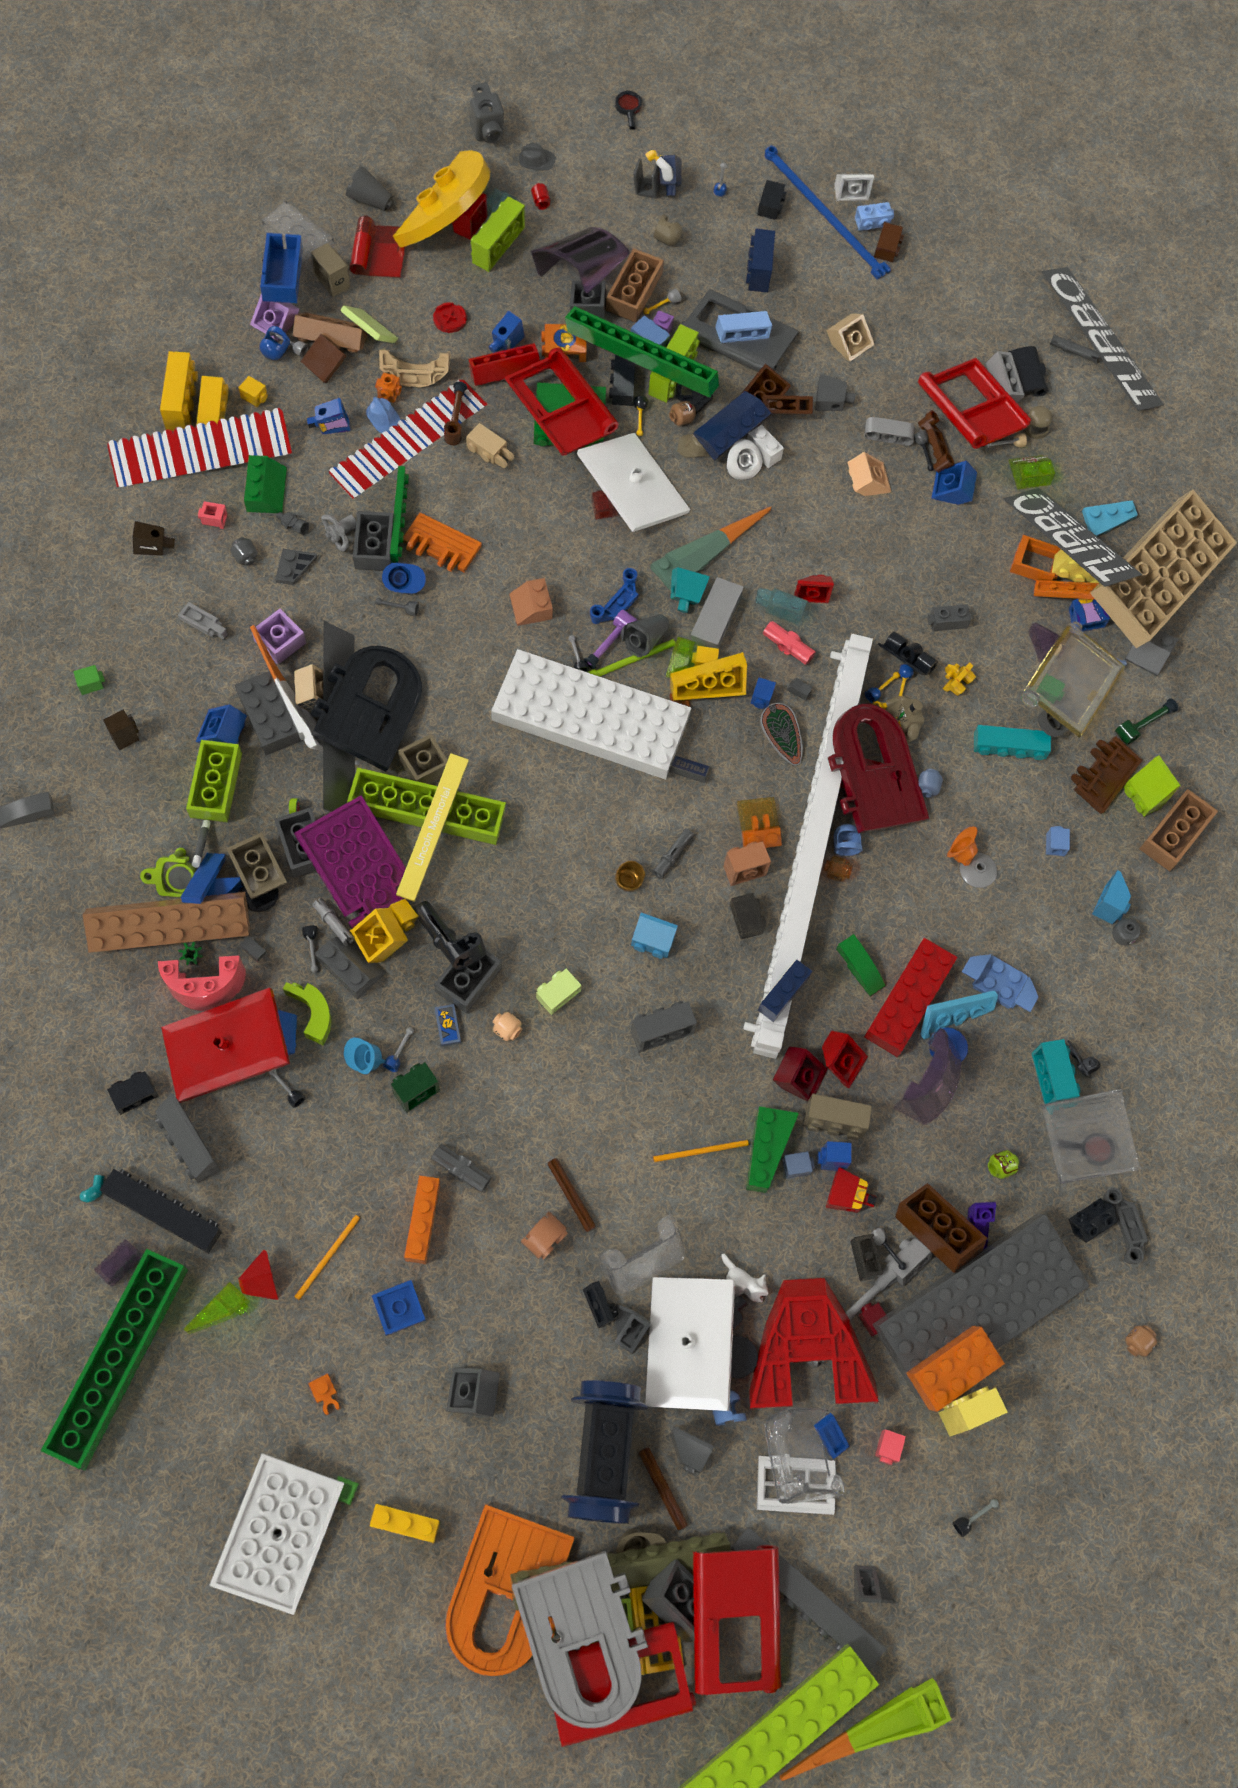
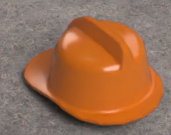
[947,826,978,866]

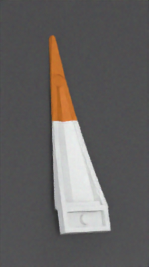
[250,625,323,751]

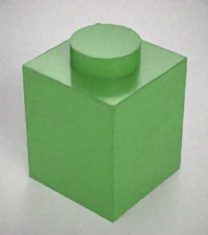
[73,665,105,695]

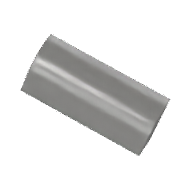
[691,577,744,649]

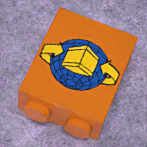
[541,324,586,362]

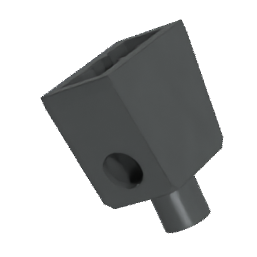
[815,374,856,411]

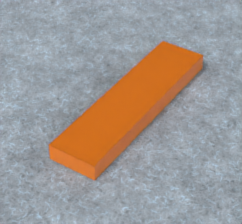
[1034,580,1099,600]

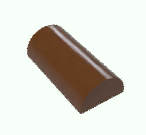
[740,363,791,435]

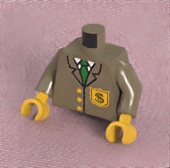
[872,696,924,744]

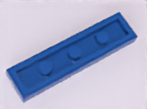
[181,853,226,904]

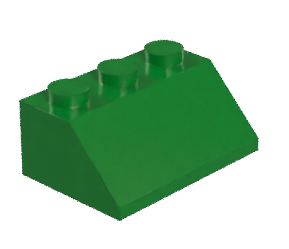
[244,455,287,513]

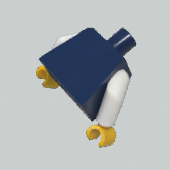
[646,150,682,197]

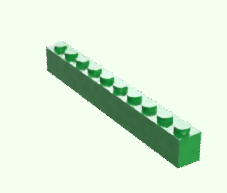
[565,306,719,398]

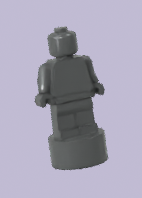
[277,512,309,535]

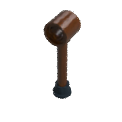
[444,381,467,446]

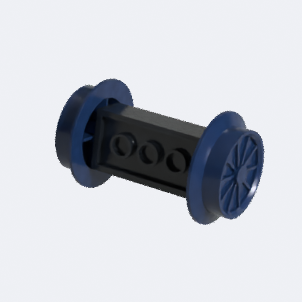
[561,1380,648,1524]

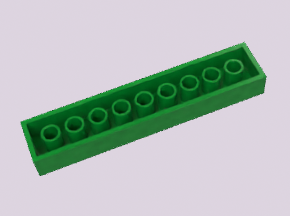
[41,1249,188,1471]

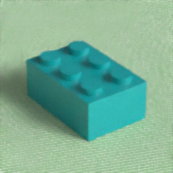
[1031,1039,1080,1110]

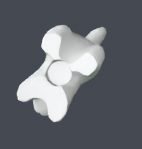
[721,1254,768,1302]

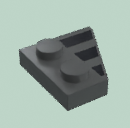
[275,548,318,585]

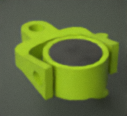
[140,847,197,897]

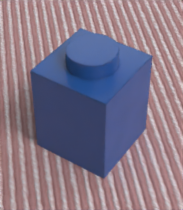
[750,677,776,709]

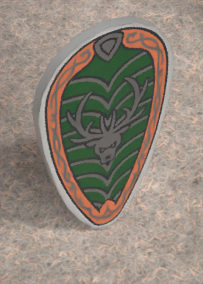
[760,703,803,766]

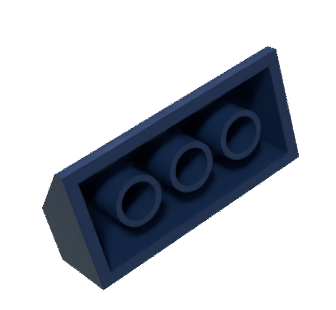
[693,391,771,461]

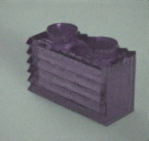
[94,1239,143,1287]

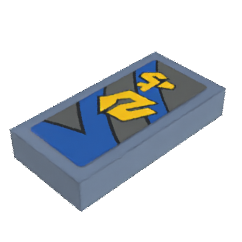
[435,1004,461,1047]

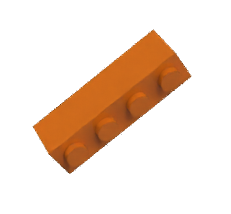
[404,1175,440,1264]

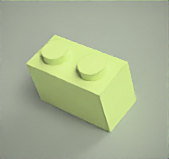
[536,969,582,1015]

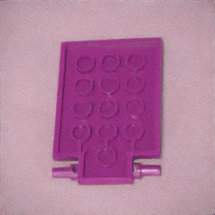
[294,795,406,929]

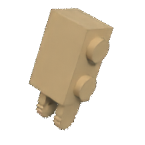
[466,423,515,468]

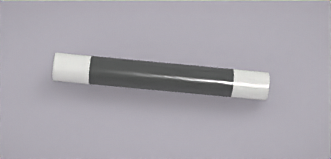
[192,820,211,868]

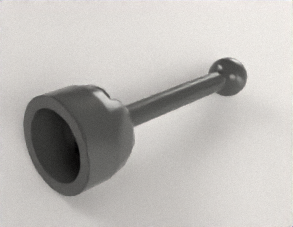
[375,598,419,617]

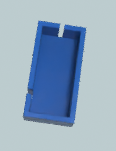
[260,233,303,303]

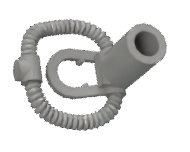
[321,514,356,552]

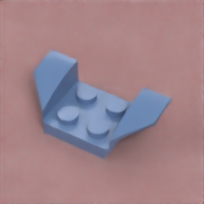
[962,954,1038,1012]

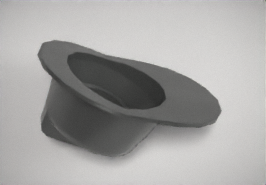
[519,143,556,171]
[1038,706,1072,737]

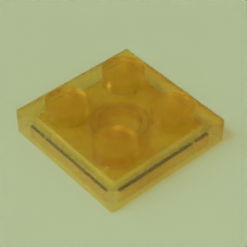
[736,797,779,832]

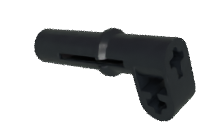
[414,901,486,970]

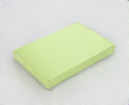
[341,305,398,343]

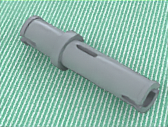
[313,898,354,946]

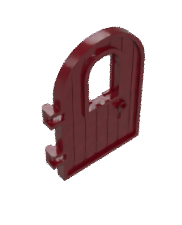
[827,704,930,834]

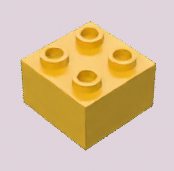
[350,908,408,963]

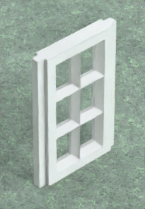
[757,1456,835,1515]

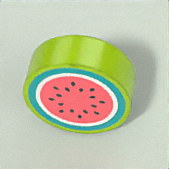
[289,798,300,814]

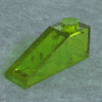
[183,1282,250,1335]

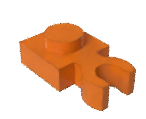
[308,1373,340,1415]

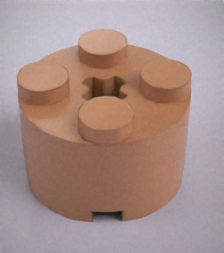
[521,1211,568,1260]

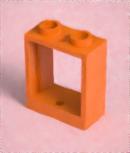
[1010,535,1061,581]

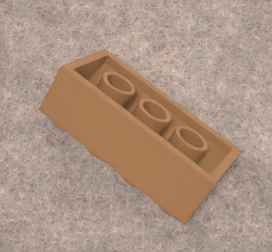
[293,312,368,352]

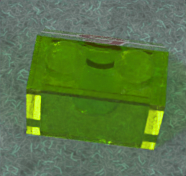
[1009,455,1056,490]

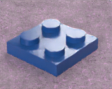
[372,1280,426,1336]

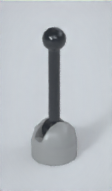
[870,1227,907,1270]

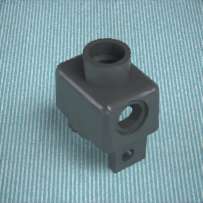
[469,82,504,143]

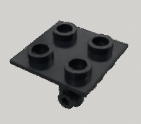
[1067,1040,1100,1078]

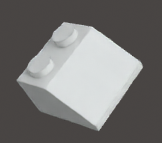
[834,174,874,201]

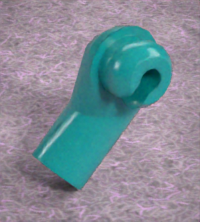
[80,1175,105,1203]

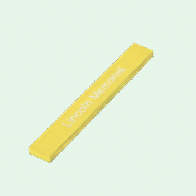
[396,753,469,902]

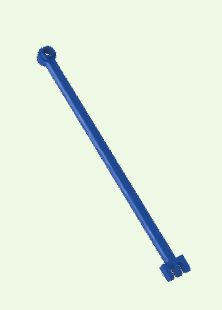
[764,146,891,280]

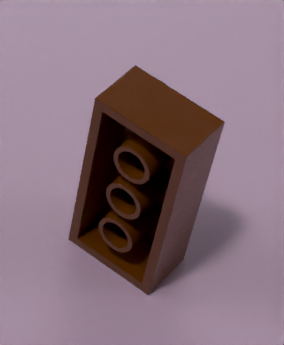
[895,1183,987,1273]

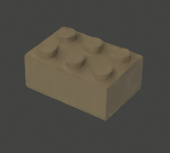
[803,1094,872,1140]

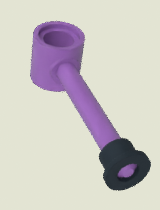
[584,610,638,669]

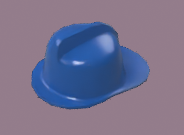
[382,563,426,593]

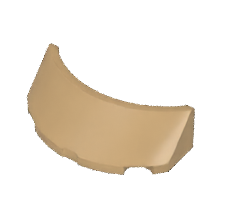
[379,348,451,388]

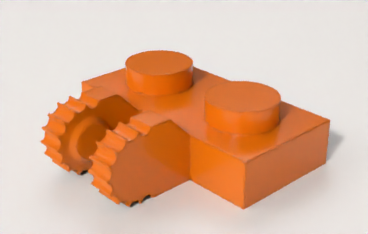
[742,814,782,848]

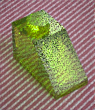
[665,637,695,678]

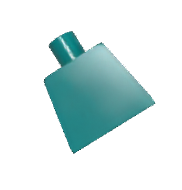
[671,567,710,613]

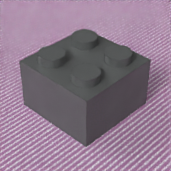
[570,281,606,320]

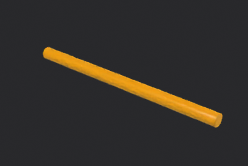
[653,1140,748,1162]
[294,1215,360,1300]

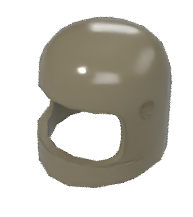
[654,214,682,246]
[1025,406,1052,439]

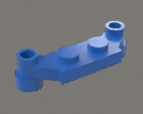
[590,568,639,624]

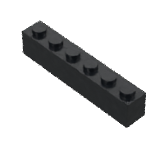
[100,1169,222,1254]

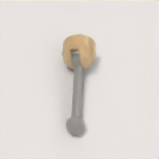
[984,433,1027,448]

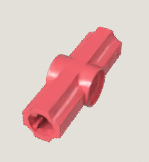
[763,621,816,665]

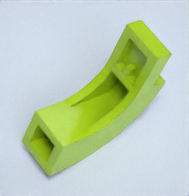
[283,982,331,1046]

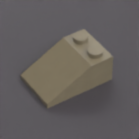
[226,832,287,900]

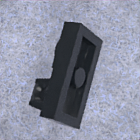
[582,1281,619,1328]

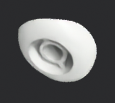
[727,439,762,480]

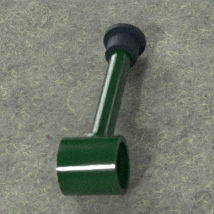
[1115,698,1178,745]

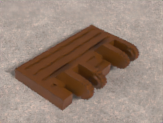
[1071,736,1142,814]

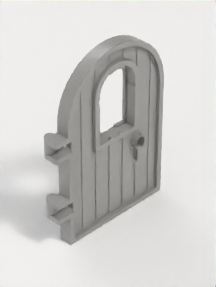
[512,1551,648,1728]

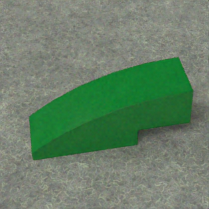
[836,934,886,996]

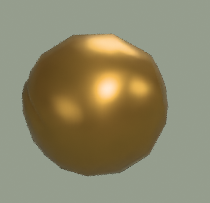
[615,861,645,892]

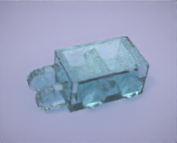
[755,588,807,625]

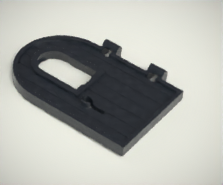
[311,646,422,772]

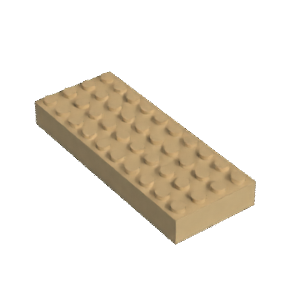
[1090,489,1237,648]

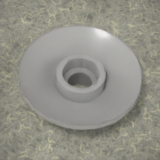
[960,852,997,888]

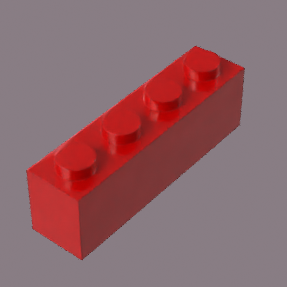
[468,343,540,386]

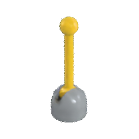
[643,288,681,315]

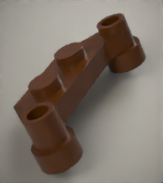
[918,410,955,473]

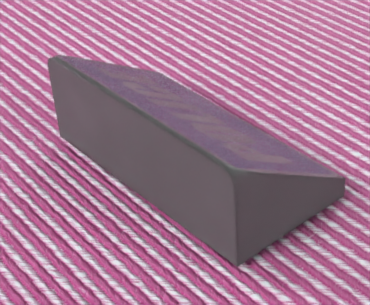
[669,755,710,783]

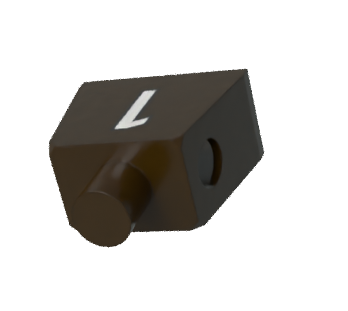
[133,521,175,556]

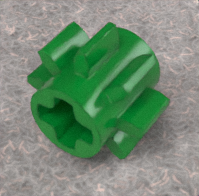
[178,941,203,966]

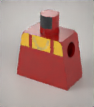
[826,1168,877,1213]

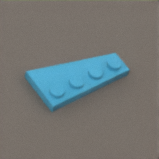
[920,991,998,1040]

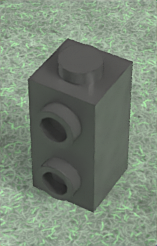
[928,604,971,631]

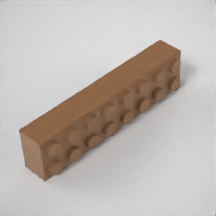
[83,892,250,953]

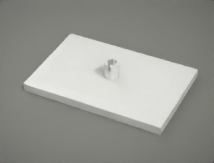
[577,433,690,532]
[645,1277,735,1411]
[210,1453,344,1615]

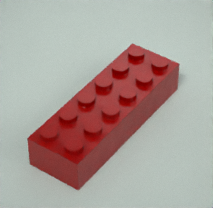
[864,938,958,1058]

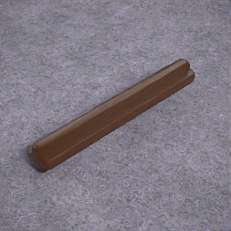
[548,1158,595,1232]
[639,1447,688,1530]

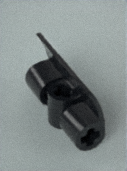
[1009,346,1048,397]
[877,631,938,676]

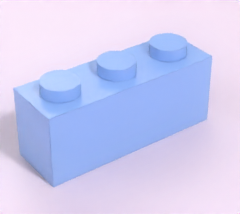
[716,311,772,343]

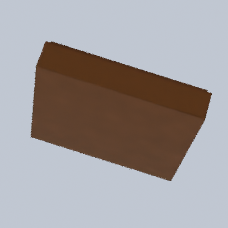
[300,334,346,383]

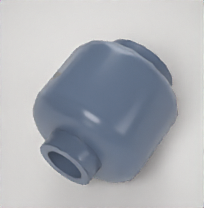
[918,769,943,798]

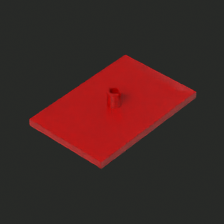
[161,988,290,1103]

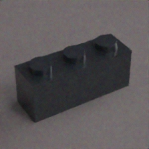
[609,354,635,406]

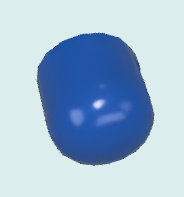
[259,326,290,361]

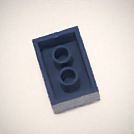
[746,228,775,293]

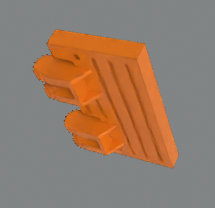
[403,513,482,573]

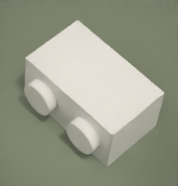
[747,425,784,468]

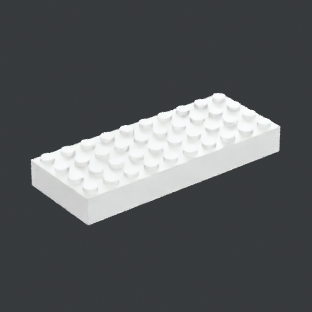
[491,649,691,780]

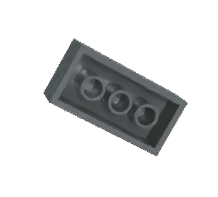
[235,671,300,756]

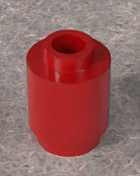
[531,183,550,210]

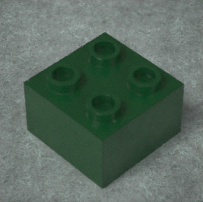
[391,1062,440,1113]

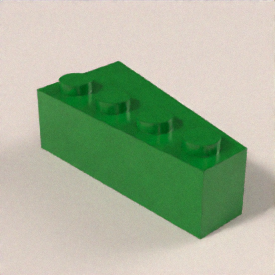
[746,1106,799,1193]

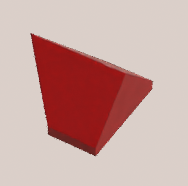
[238,1250,278,1300]

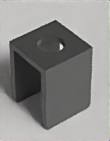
[633,158,661,198]

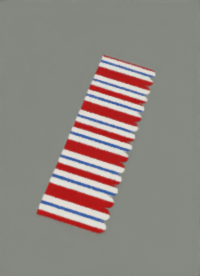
[329,379,488,499]
[107,408,292,487]

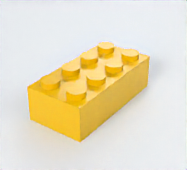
[160,351,198,432]

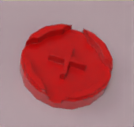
[433,302,467,333]

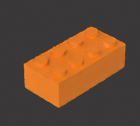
[906,1326,1005,1412]

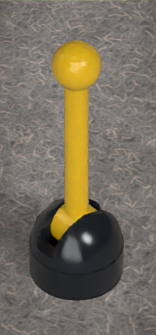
[634,396,648,436]

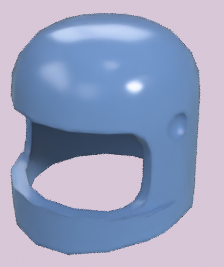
[834,824,863,856]
[712,1390,747,1426]

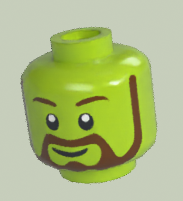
[988,1150,1019,1179]

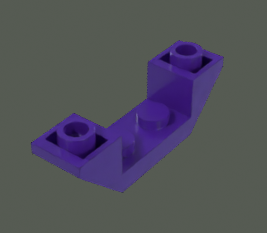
[967,1202,996,1249]

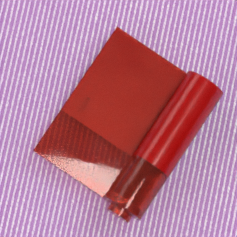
[349,215,405,277]

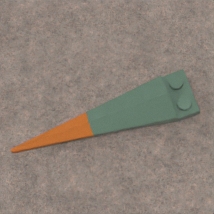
[650,507,771,591]

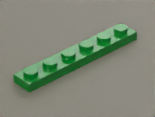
[390,466,409,563]

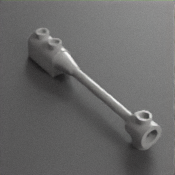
[807,1238,932,1367]

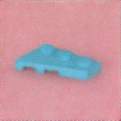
[1082,500,1138,537]

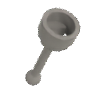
[270,332,308,357]

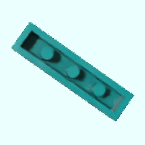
[974,725,1051,760]

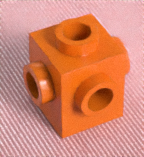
[375,372,402,403]

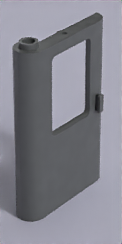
[681,289,799,372]

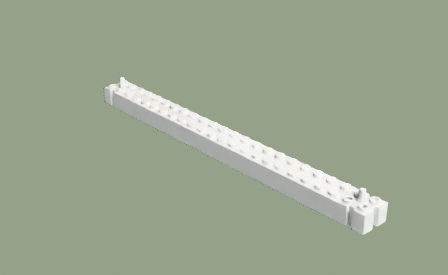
[743,634,873,1059]

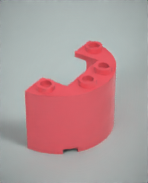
[158,955,246,1011]

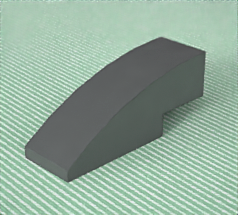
[0,792,55,828]

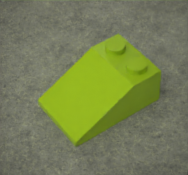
[1124,755,1180,817]

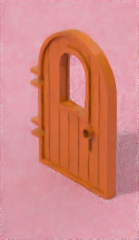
[446,1504,575,1676]

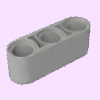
[864,417,915,446]

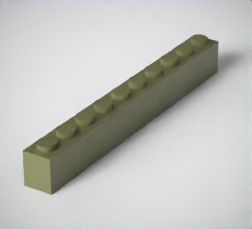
[510,1533,731,1611]

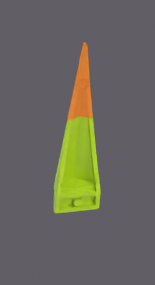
[780,1678,952,1781]

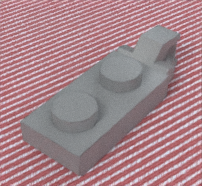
[177,602,228,640]

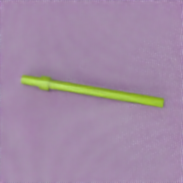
[587,639,676,677]

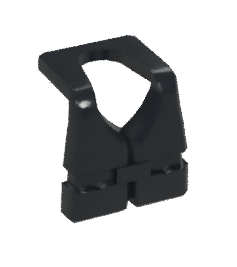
[676,383,713,414]

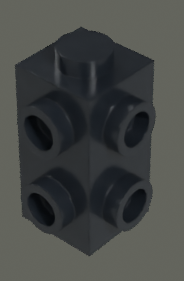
[1068,1198,1118,1243]

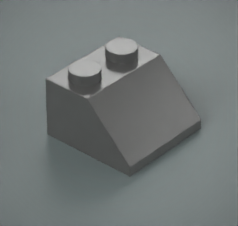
[1125,630,1178,676]
[446,1368,500,1417]

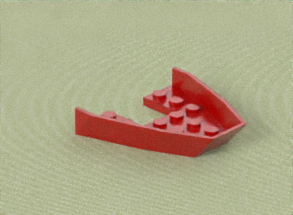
[749,1278,879,1410]

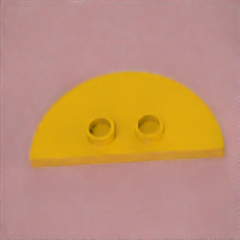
[393,150,490,247]

